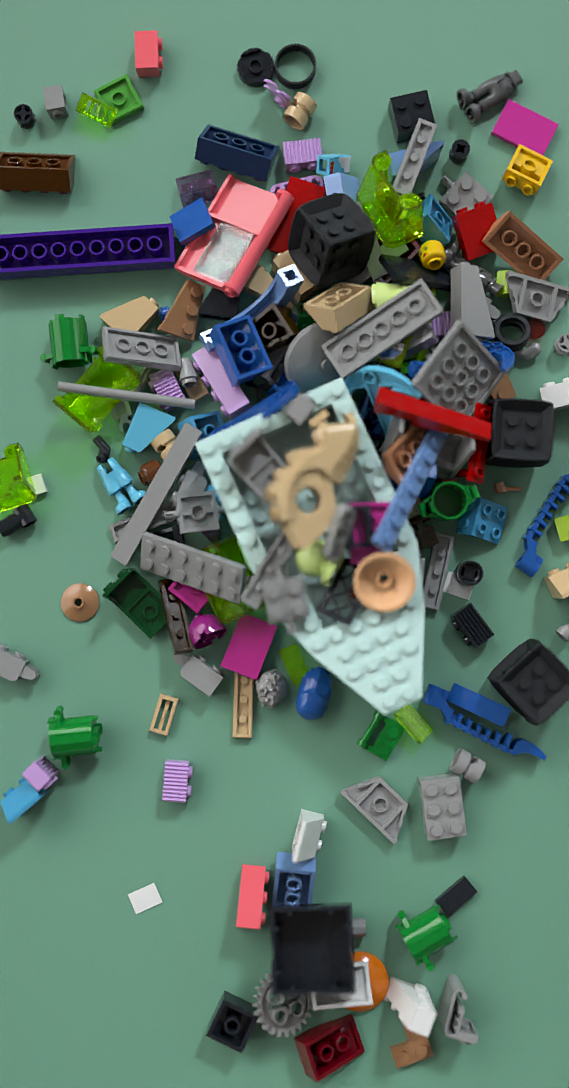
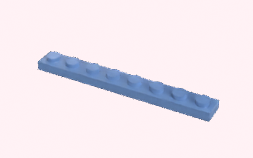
[372,429,449,552]

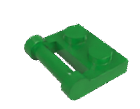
[356,710,406,762]

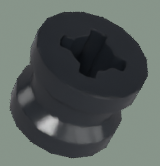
[14,104,36,129]
[449,139,470,164]

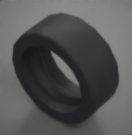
[493,314,531,352]

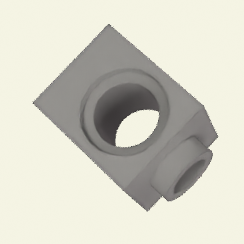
[43,85,69,119]
[284,393,316,428]

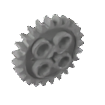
[252,973,313,1038]

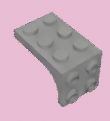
[227,428,287,509]

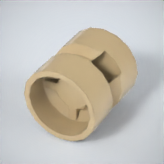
[283,92,317,131]
[150,429,176,461]

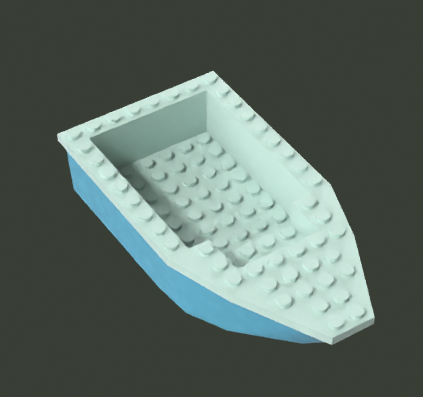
[195,377,425,714]

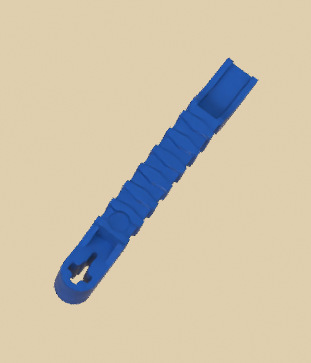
[515,474,569,578]
[422,683,547,761]

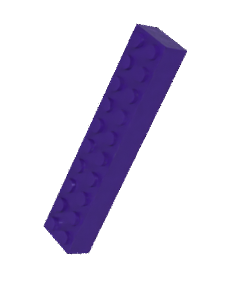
[0,223,177,280]

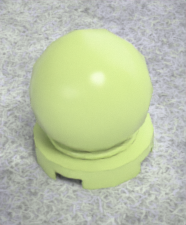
[295,538,346,587]

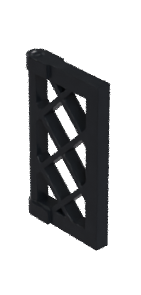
[318,557,362,626]

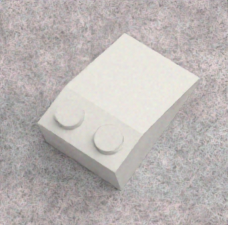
[292,809,327,863]
[311,961,373,1010]

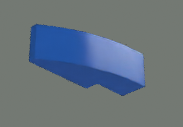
[447,683,511,727]

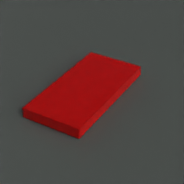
[267,176,326,254]

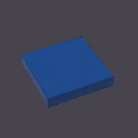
[169,197,215,246]

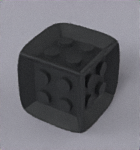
[288,193,376,287]
[486,398,555,468]
[487,638,569,726]

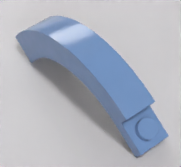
[199,264,304,353]

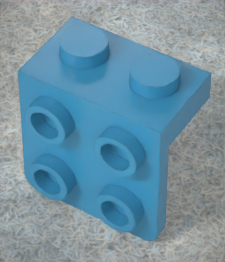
[456,498,508,544]

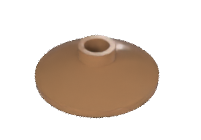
[61,583,99,622]

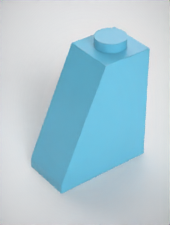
[122,402,176,454]

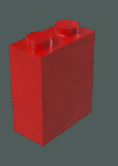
[451,200,497,261]

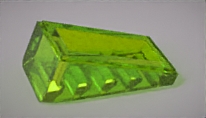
[75,92,117,128]

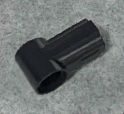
[0,503,37,538]

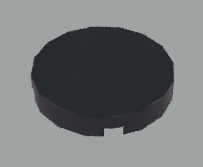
[237,48,274,87]

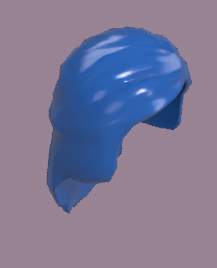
[296,666,332,720]

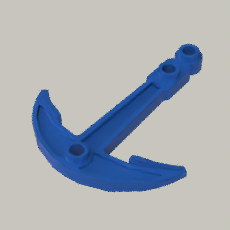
[408,341,515,377]
[199,380,299,441]

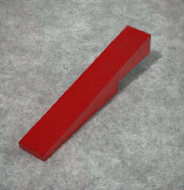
[374,387,491,442]

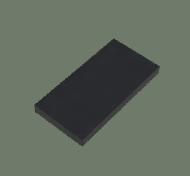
[378,254,451,291]

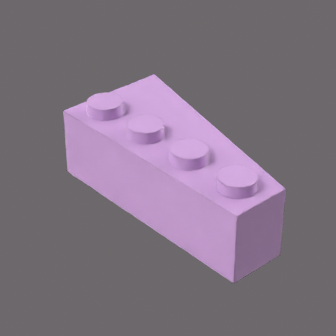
[191,347,252,420]

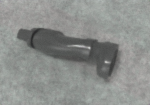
[456,70,523,122]
[440,241,502,296]

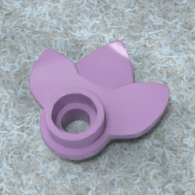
[264,79,291,109]

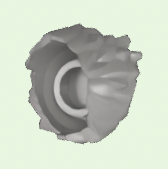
[255,669,287,710]

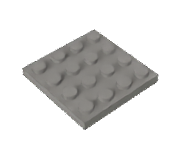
[411,320,506,417]

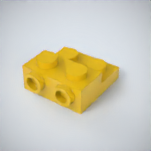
[501,144,553,196]

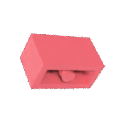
[134,30,164,77]

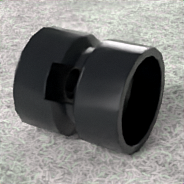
[454,561,483,586]

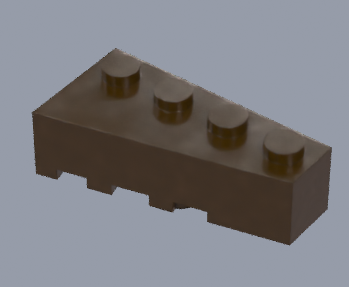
[252,302,300,354]

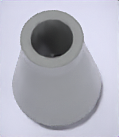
[180,358,198,388]

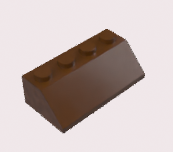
[0,152,75,194]

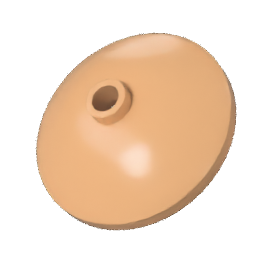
[353,552,416,612]

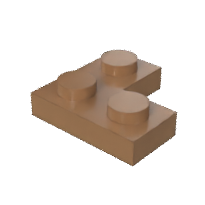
[390,1022,434,1069]

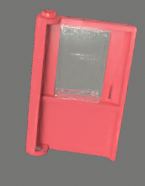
[174,174,294,298]

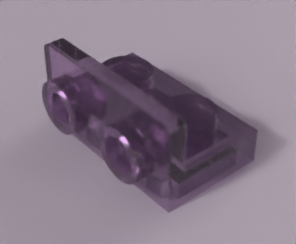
[175,169,218,208]

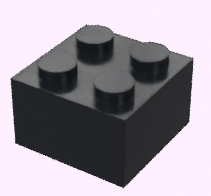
[388,90,435,144]
[206,990,259,1053]

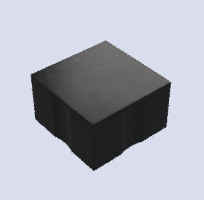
[270,902,356,996]

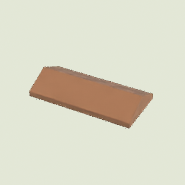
[482,210,564,280]
[383,425,446,485]

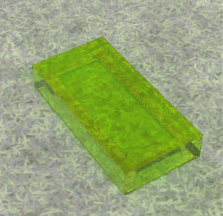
[278,643,308,686]
[393,703,433,744]

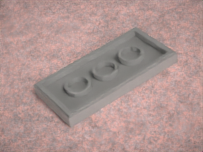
[102,326,182,372]

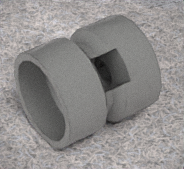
[449,748,486,784]

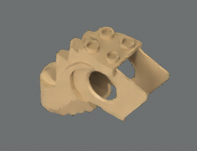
[264,412,360,550]

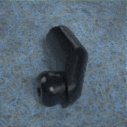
[93,435,111,464]

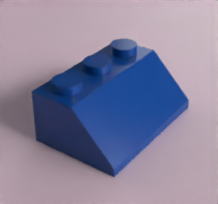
[209,314,273,387]

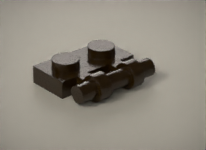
[408,515,440,551]

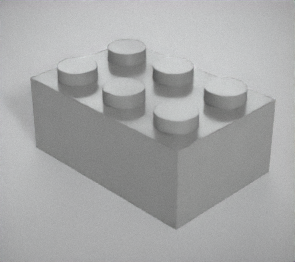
[417,773,467,841]

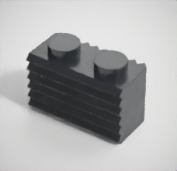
[450,603,494,648]

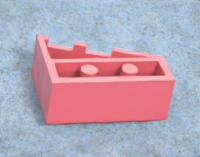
[236,864,269,929]

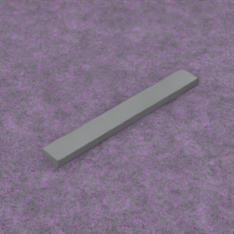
[110,422,203,566]

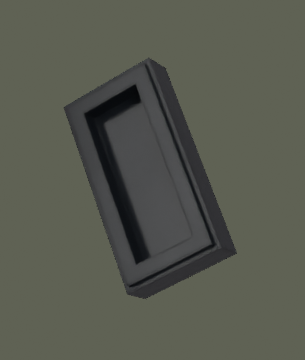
[435,875,477,917]

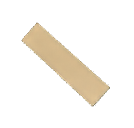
[233,672,254,738]

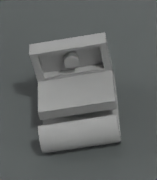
[438,974,479,1045]

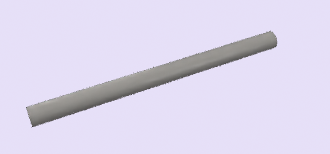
[58,382,195,409]

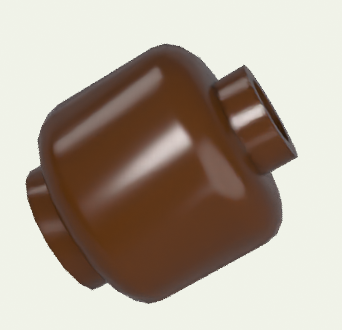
[138,460,162,487]

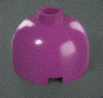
[188,613,227,649]

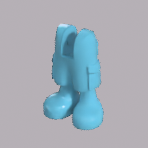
[96,457,146,515]

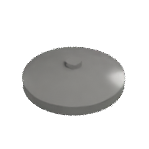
[284,323,346,394]

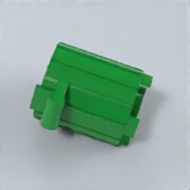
[40,314,101,370]
[417,481,480,522]
[47,706,103,769]
[395,904,458,971]

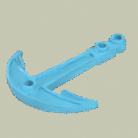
[344,365,422,438]

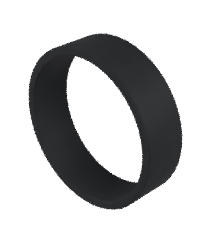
[275,44,316,89]

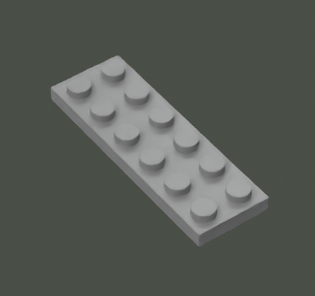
[321,279,444,380]
[140,532,247,604]

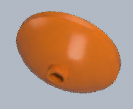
[345,951,389,1012]

